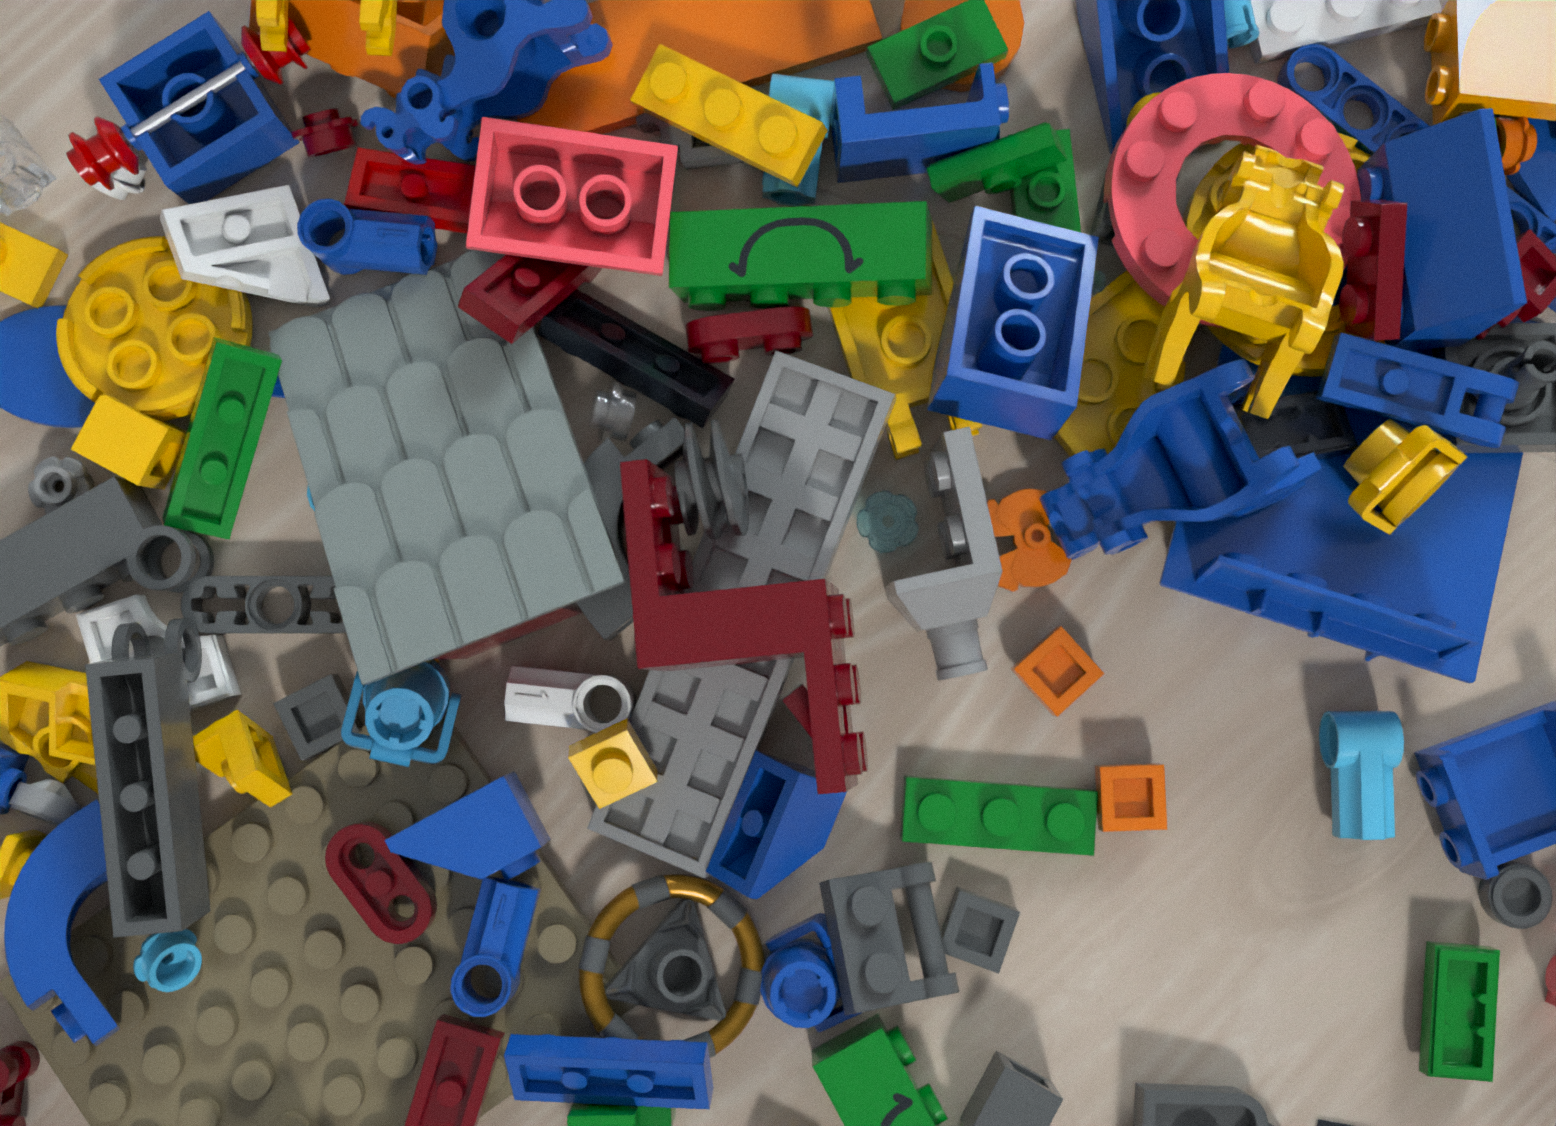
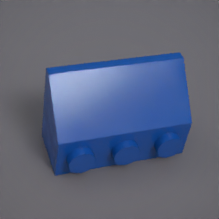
[1357,108,1527,350]

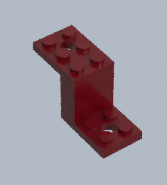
[620,459,868,794]

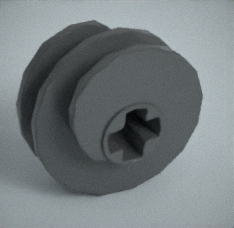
[675,419,749,539]

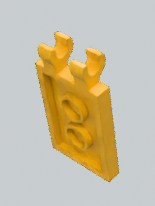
[827,217,982,461]

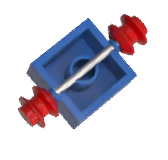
[66,11,311,204]

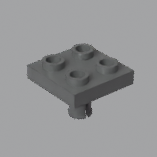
[1432,323,1556,453]

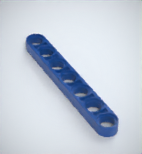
[1277,44,1556,313]

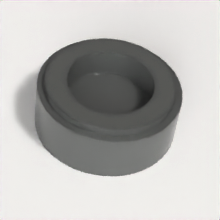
[1478,861,1552,929]

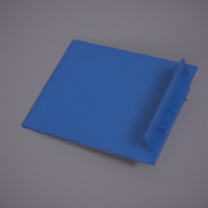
[1159,264,1539,684]

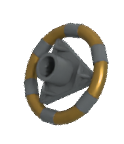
[578,874,764,1058]

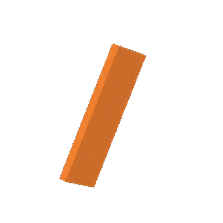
[517,0,882,134]

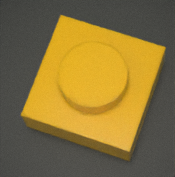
[568,718,658,809]

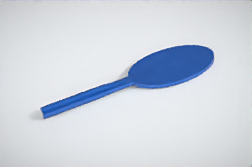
[0,305,285,428]

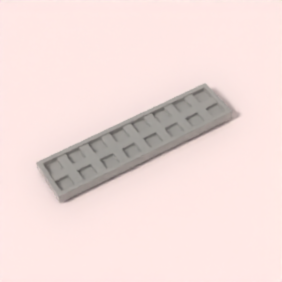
[587,351,897,878]

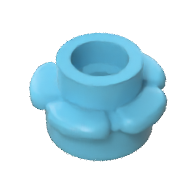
[133,928,202,992]

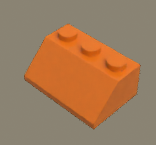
[249,0,455,99]

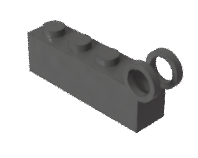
[0,476,214,647]
[85,618,211,938]

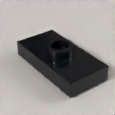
[1233,391,1358,460]

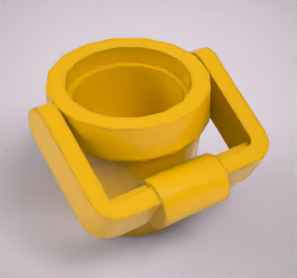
[1343,419,1467,535]

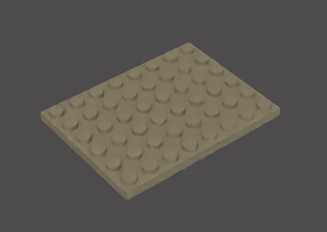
[0,712,637,1126]

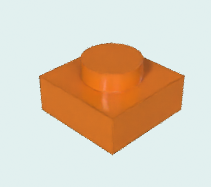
[1010,626,1105,717]
[1095,763,1167,832]

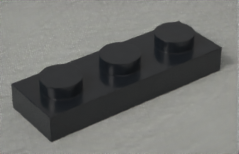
[538,289,735,428]

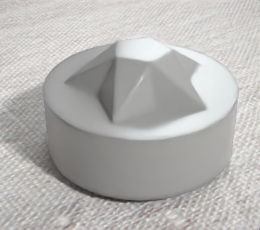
[9,779,83,826]

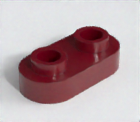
[685,307,813,364]
[325,821,437,944]

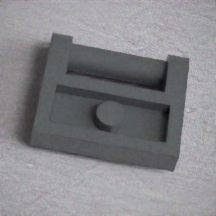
[819,862,960,1015]

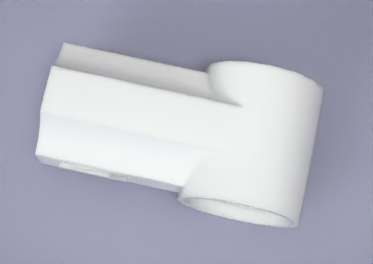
[504,665,637,733]

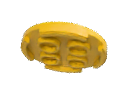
[56,236,253,421]

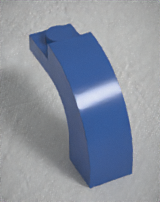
[4,799,120,1047]

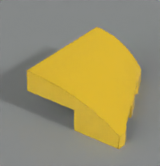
[0,661,99,795]

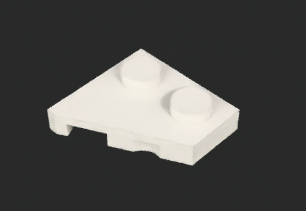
[160,185,330,308]

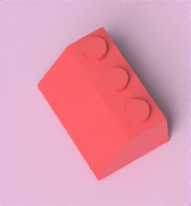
[466,117,678,276]

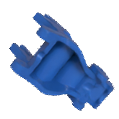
[360,0,613,165]
[1039,359,1322,560]

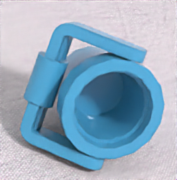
[341,659,461,767]

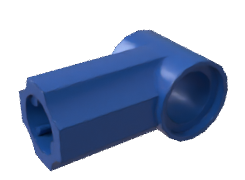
[297,198,438,275]
[450,876,541,1017]

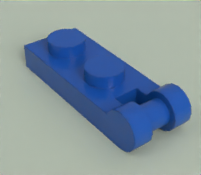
[1316,332,1520,448]

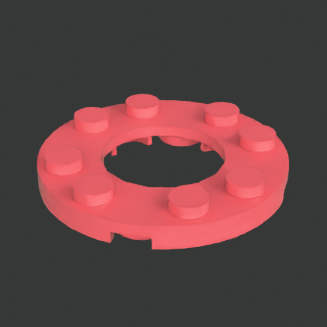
[1104,73,1361,329]

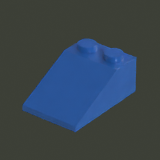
[1076,0,1229,154]
[927,206,1099,440]

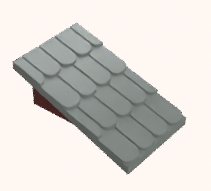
[268,250,626,685]

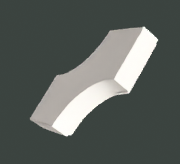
[76,594,241,711]

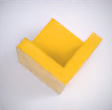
[71,395,187,490]

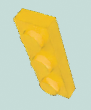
[630,44,828,188]

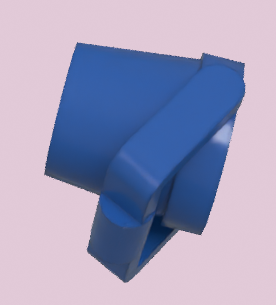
[760,913,862,1033]

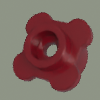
[291,108,359,157]

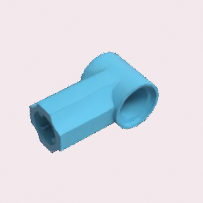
[762,73,834,206]
[1319,711,1404,840]

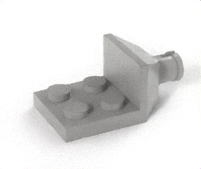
[885,427,1002,681]

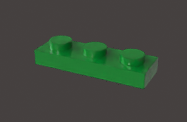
[162,337,282,540]
[900,775,1098,856]

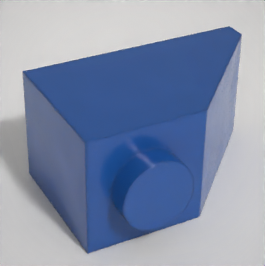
[705,751,847,900]
[384,771,551,881]

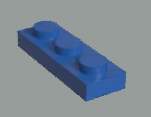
[504,1034,714,1110]

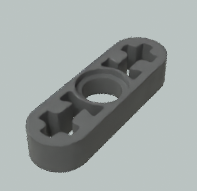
[181,576,347,634]

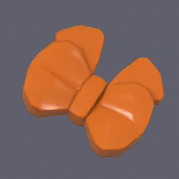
[987,489,1072,592]

